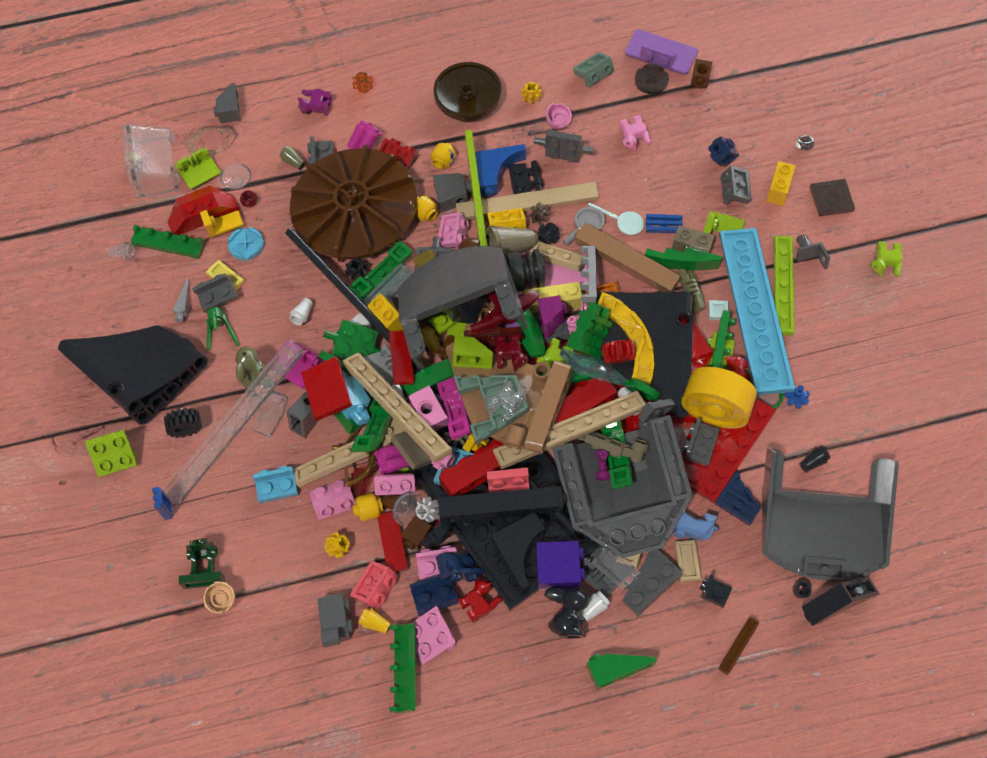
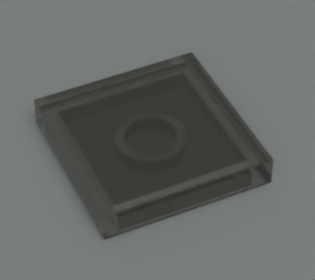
[809,179,855,217]

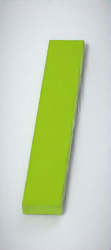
[773,236,794,336]

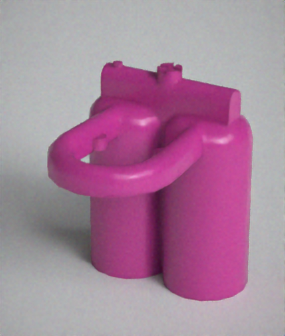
[347,120,382,149]
[374,444,409,475]

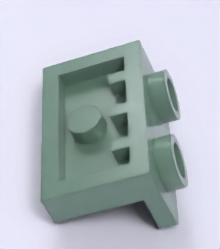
[573,52,614,87]

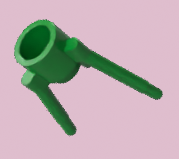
[206,307,240,350]

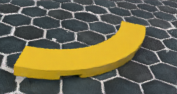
[598,292,654,386]

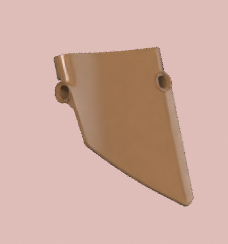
[446,343,573,454]

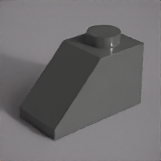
[213,83,241,123]

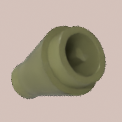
[280,146,306,170]

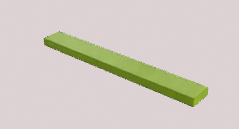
[465,130,487,246]

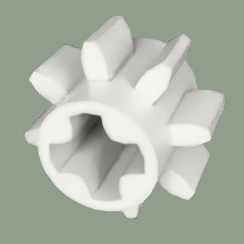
[416,497,439,523]

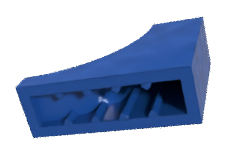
[475,144,526,197]

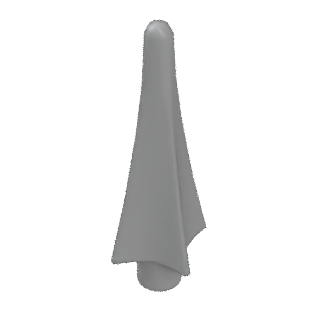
[172,279,189,323]

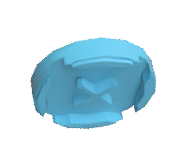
[228,227,264,261]

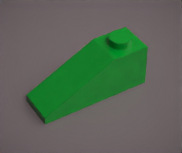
[586,653,657,690]

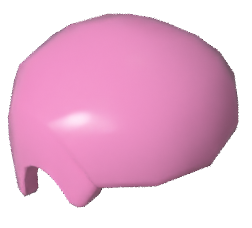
[546,103,572,129]

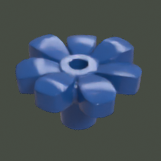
[784,385,810,409]

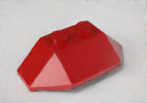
[167,185,240,235]

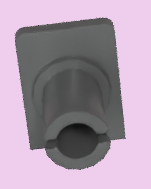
[796,234,830,269]

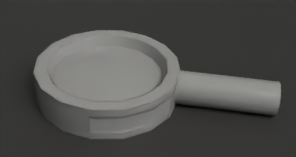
[563,207,605,246]

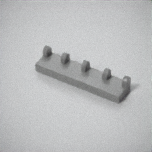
[580,246,597,304]

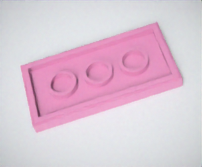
[526,254,600,290]

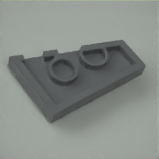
[623,549,683,617]

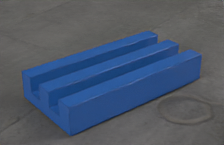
[646,214,682,233]
[152,487,173,520]

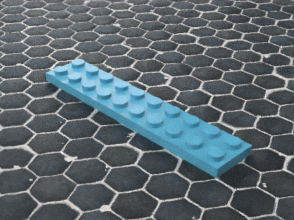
[719,228,795,395]

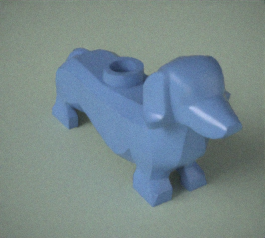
[673,512,718,540]

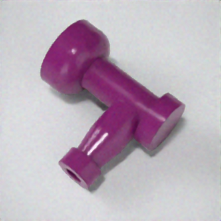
[595,450,611,481]

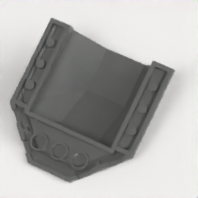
[552,415,693,558]

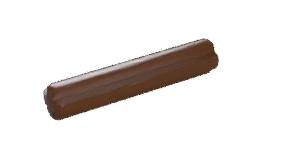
[719,617,759,675]

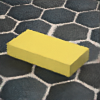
[206,260,245,291]

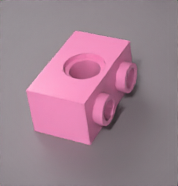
[408,386,448,432]

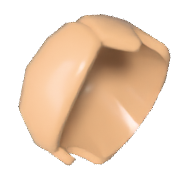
[203,581,236,614]

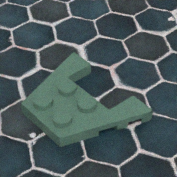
[454,375,528,444]

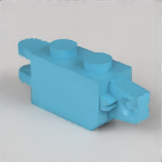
[341,371,370,425]

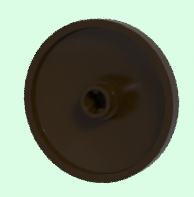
[433,62,502,121]

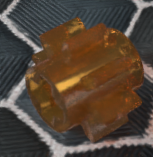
[352,72,373,93]

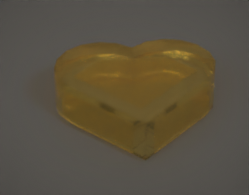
[412,250,435,269]

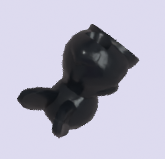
[544,586,590,639]

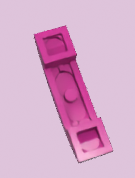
[437,377,471,440]

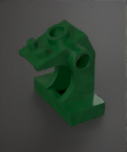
[179,538,225,589]

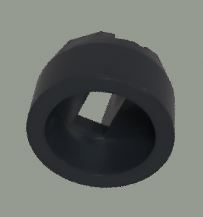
[793,581,812,599]

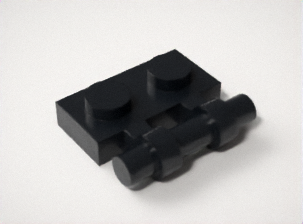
[508,160,544,194]

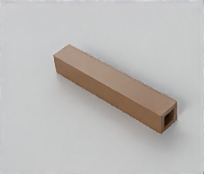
[574,223,680,293]

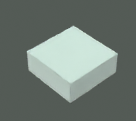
[708,300,728,321]

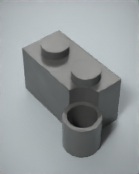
[317,593,353,648]

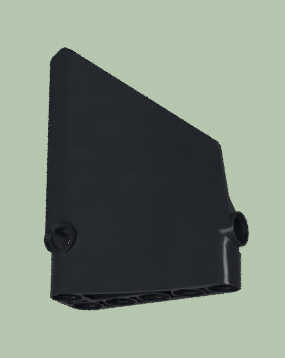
[596,291,693,419]
[58,325,208,425]

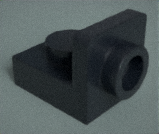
[699,574,732,608]

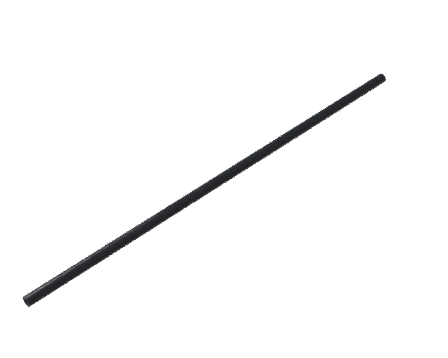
[285,228,577,535]

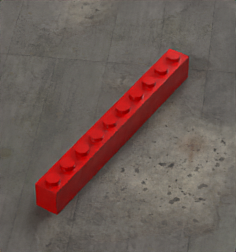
[439,375,617,496]

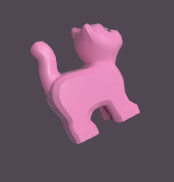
[619,115,651,151]

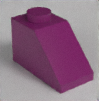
[538,295,567,338]

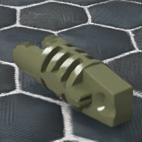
[678,269,705,314]

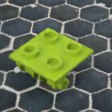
[175,148,221,190]
[85,429,137,477]

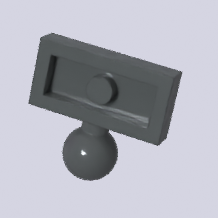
[638,398,675,429]

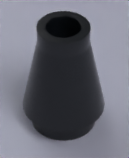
[799,446,831,473]

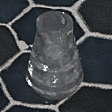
[106,242,136,260]

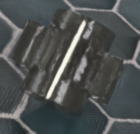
[528,202,552,226]

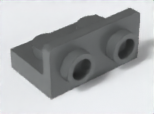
[307,136,334,165]
[720,166,752,205]
[192,274,238,313]
[683,417,720,467]

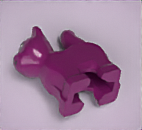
[298,89,333,116]

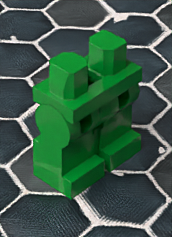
[566,302,612,359]

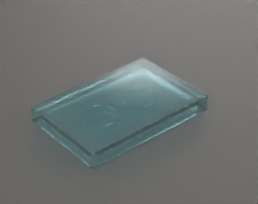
[560,348,626,386]

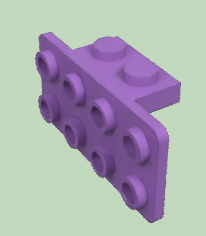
[625,29,698,75]

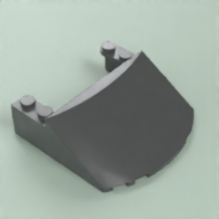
[398,246,529,370]
[762,448,899,581]

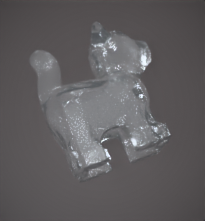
[484,379,527,421]

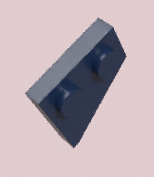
[715,472,761,526]

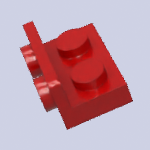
[378,138,419,170]

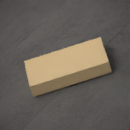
[674,540,701,583]

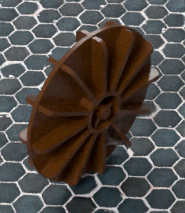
[290,144,417,262]

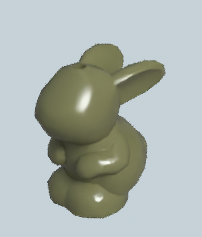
[235,346,267,392]

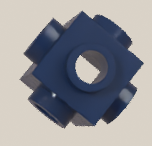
[708,136,739,167]

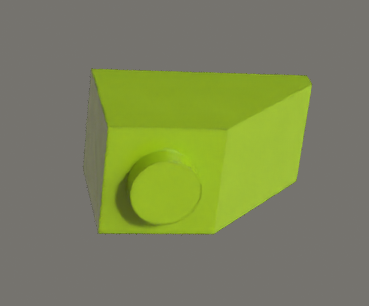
[453,336,493,369]

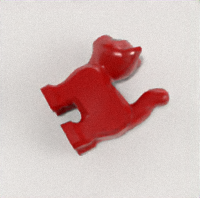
[725,356,750,381]
[458,579,503,623]

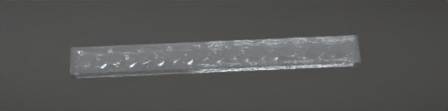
[163,338,306,505]

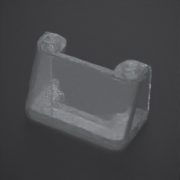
[122,124,181,198]

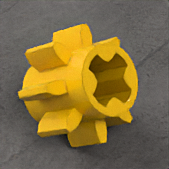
[521,82,542,104]
[324,532,350,559]

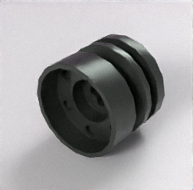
[507,249,546,292]

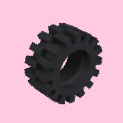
[164,408,202,438]

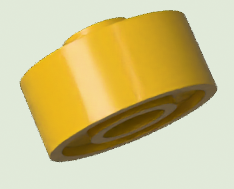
[681,367,757,429]

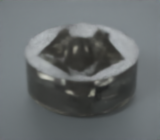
[796,135,814,150]

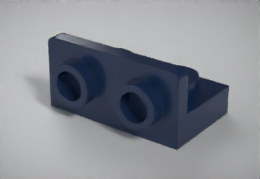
[436,554,485,583]
[410,575,459,616]

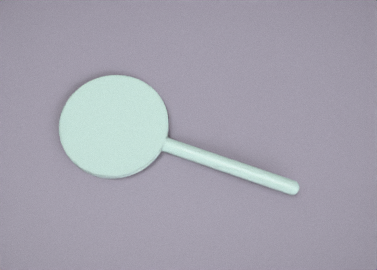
[588,203,644,236]

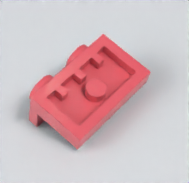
[487,468,529,493]
[350,560,398,611]

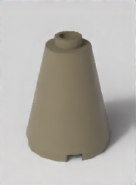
[486,226,538,258]

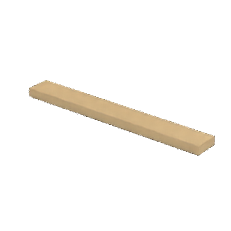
[456,182,599,220]
[342,353,452,463]
[493,390,645,469]

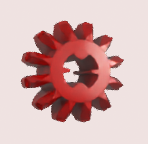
[602,339,636,364]

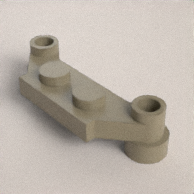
[578,431,649,463]

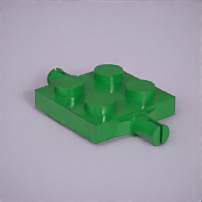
[322,319,382,360]

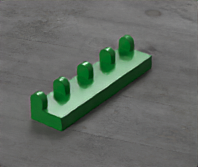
[130,224,205,259]
[711,310,736,370]
[390,623,415,714]

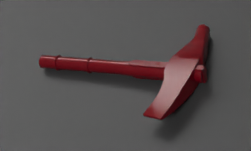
[469,289,540,332]

